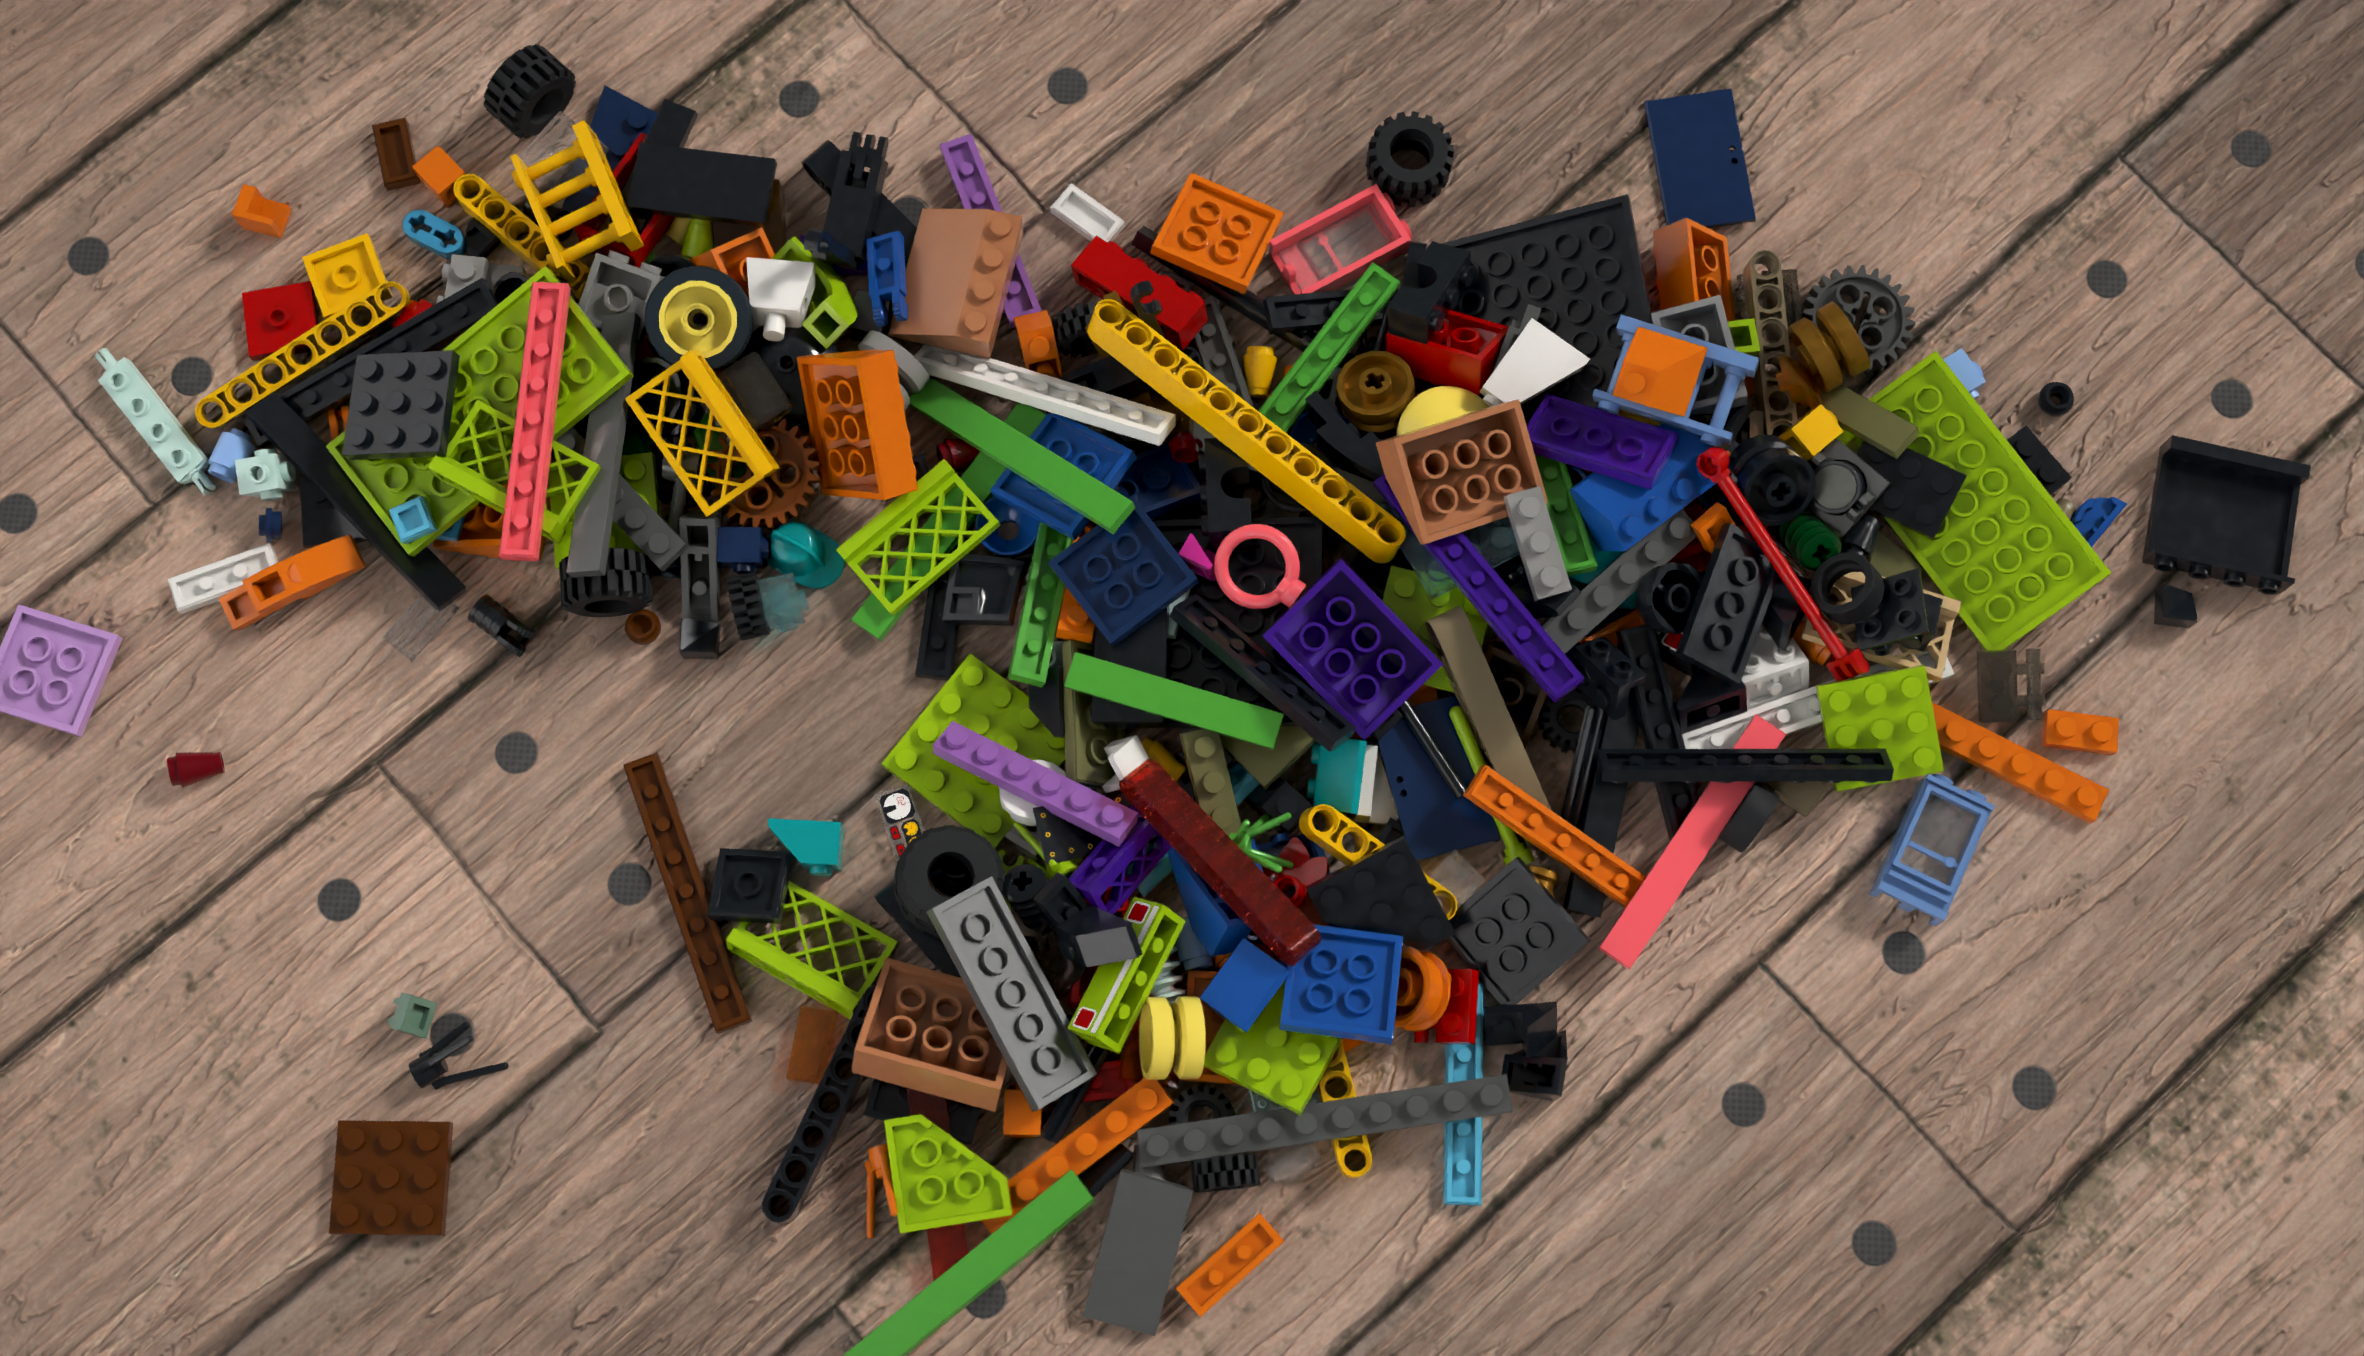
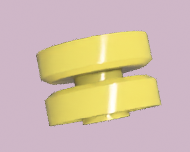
[1139,996,1206,1080]

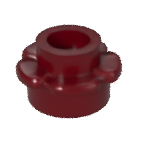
[1168,432,1203,463]

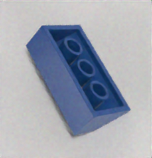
[1569,423,1716,551]

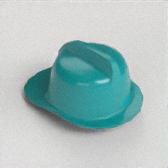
[766,521,845,589]

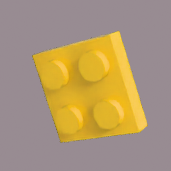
[302,233,393,319]

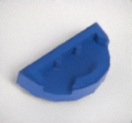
[2070,497,2127,547]

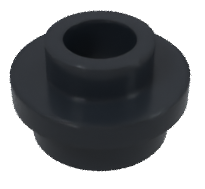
[2038,382,2074,416]

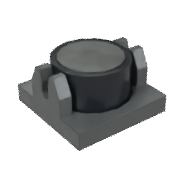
[1807,438,1891,537]

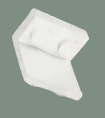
[1741,624,1809,710]

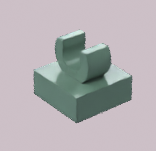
[387,992,438,1039]

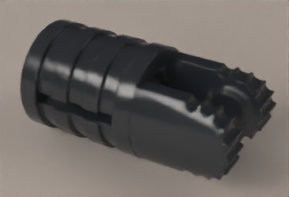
[468,594,537,657]

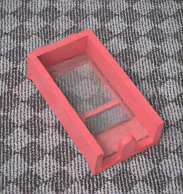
[1268,184,1412,294]

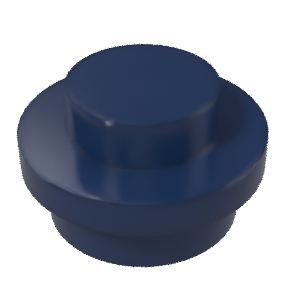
[259,508,282,543]

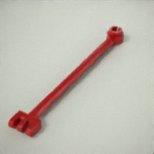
[1696,447,1870,681]

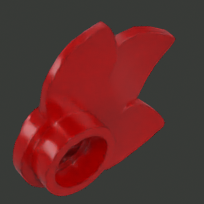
[1261,837,1329,910]

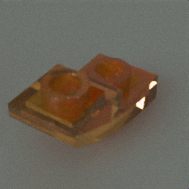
[1775,355,1826,410]

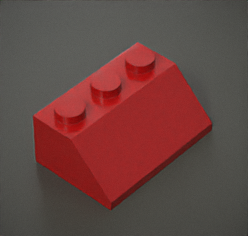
[1386,310,1509,396]

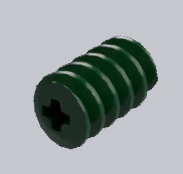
[1773,509,1841,571]

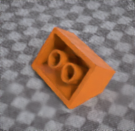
[1653,217,1736,321]

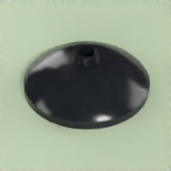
[736,325,838,422]

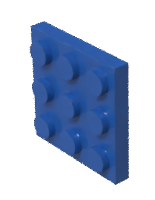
[990,412,1137,540]
[1280,922,1403,1045]

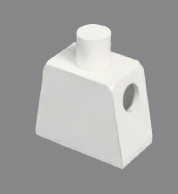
[747,257,816,341]

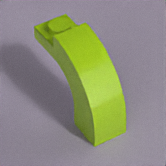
[772,236,857,349]

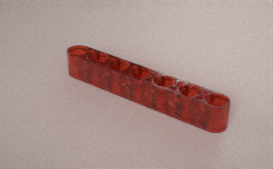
[1119,759,1321,966]

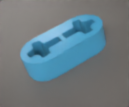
[403,210,466,260]

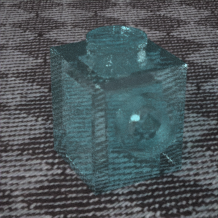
[758,573,809,632]

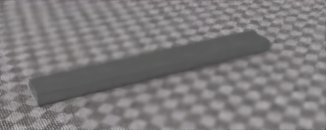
[566,312,641,578]

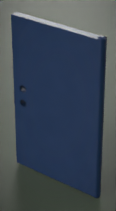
[1644,88,1756,228]
[1377,694,1501,861]

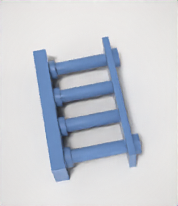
[1592,314,1759,447]

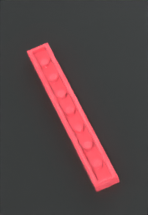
[499,282,571,561]
[1598,714,1786,970]

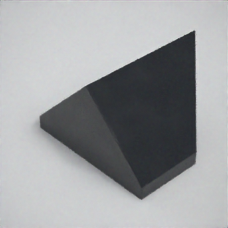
[1501,1030,1568,1101]

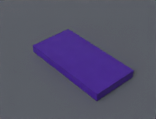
[1526,394,1679,490]

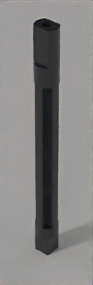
[1131,226,1355,368]

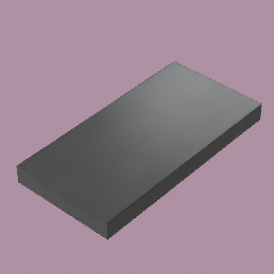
[1083,1169,1194,1336]

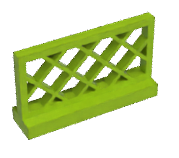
[428,400,601,544]
[836,459,1001,616]
[726,881,898,1020]

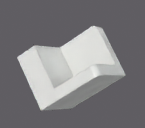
[1102,735,1153,793]

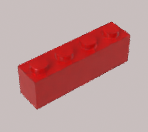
[1071,236,1208,351]

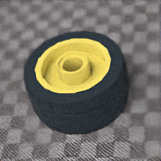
[645,266,753,371]

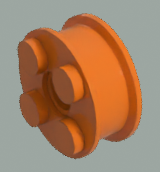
[1394,946,1451,1032]

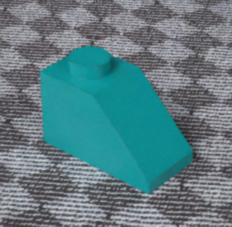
[768,818,845,876]

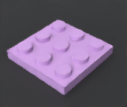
[0,604,123,738]

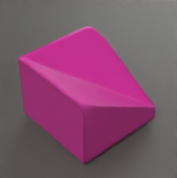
[1179,533,1216,581]

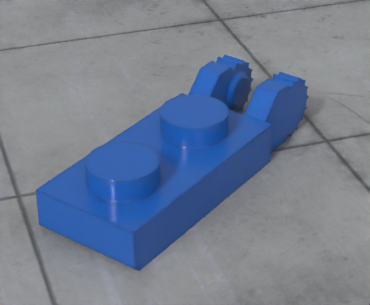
[866,231,908,327]

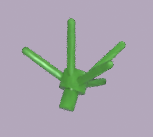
[1211,812,1294,904]

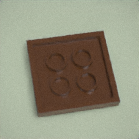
[329,1120,453,1236]

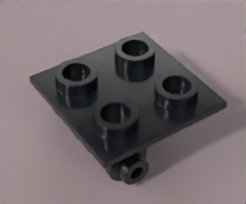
[1851,568,1929,656]

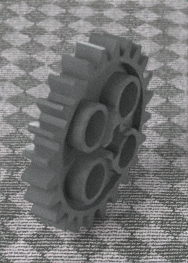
[1800,265,1916,375]

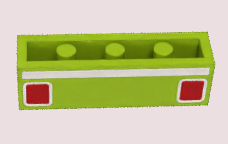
[1067,897,1186,1053]

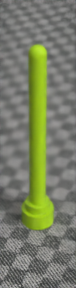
[1449,706,1535,866]

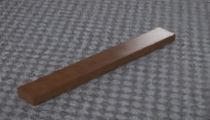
[623,752,752,1034]

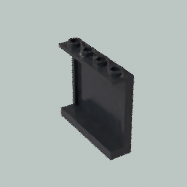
[2142,435,2311,595]

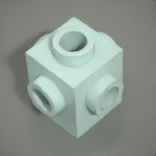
[235,448,296,501]

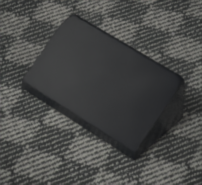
[1078,1143,1133,1197]

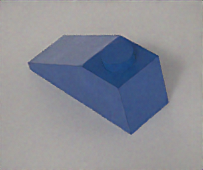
[1168,843,1256,957]

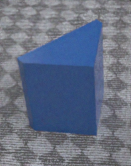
[1200,938,1291,1032]

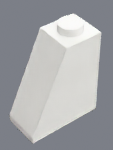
[1479,318,1590,406]

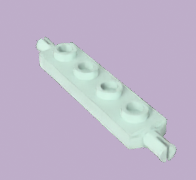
[95,348,216,495]

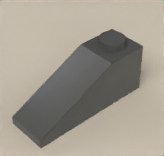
[679,511,722,623]

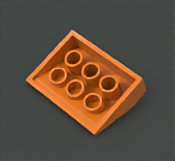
[796,349,918,500]

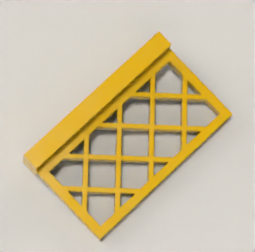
[625,350,780,517]

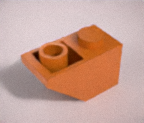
[1013,310,1063,379]

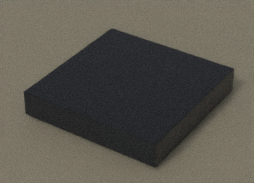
[707,848,793,924]

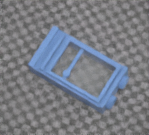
[1869,774,1995,926]

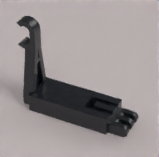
[804,132,889,271]
[1046,281,1167,421]

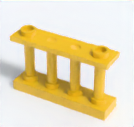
[510,120,644,283]

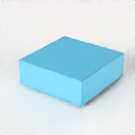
[389,496,438,544]

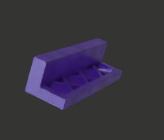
[1069,784,1193,915]

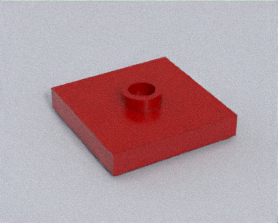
[242,281,319,361]

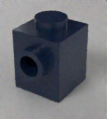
[717,527,771,574]

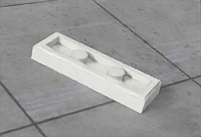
[168,543,278,614]

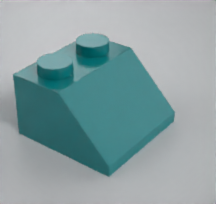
[1306,739,1367,814]

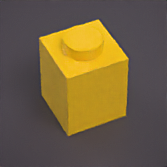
[1779,404,1843,460]

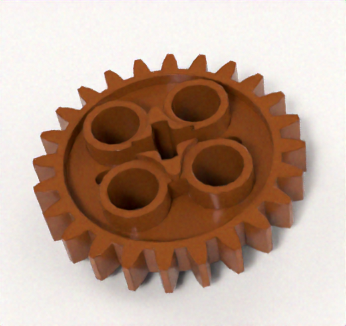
[707,416,822,530]

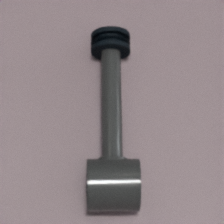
[654,448,703,580]

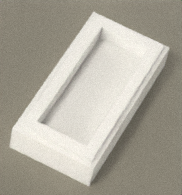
[1050,183,1125,242]

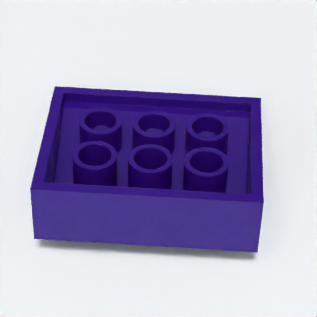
[1263,558,1443,740]

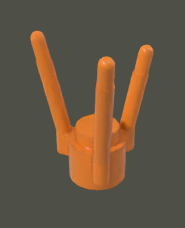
[864,1144,897,1239]

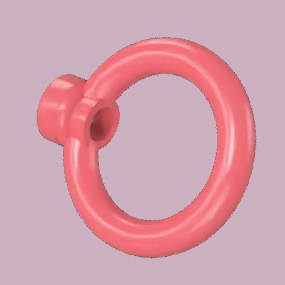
[1214,524,1306,609]

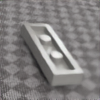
[1503,486,1572,601]

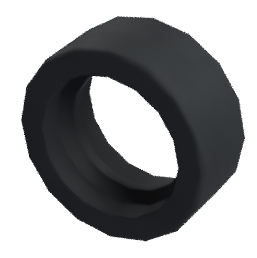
[1810,552,1885,624]
[1718,782,1780,853]

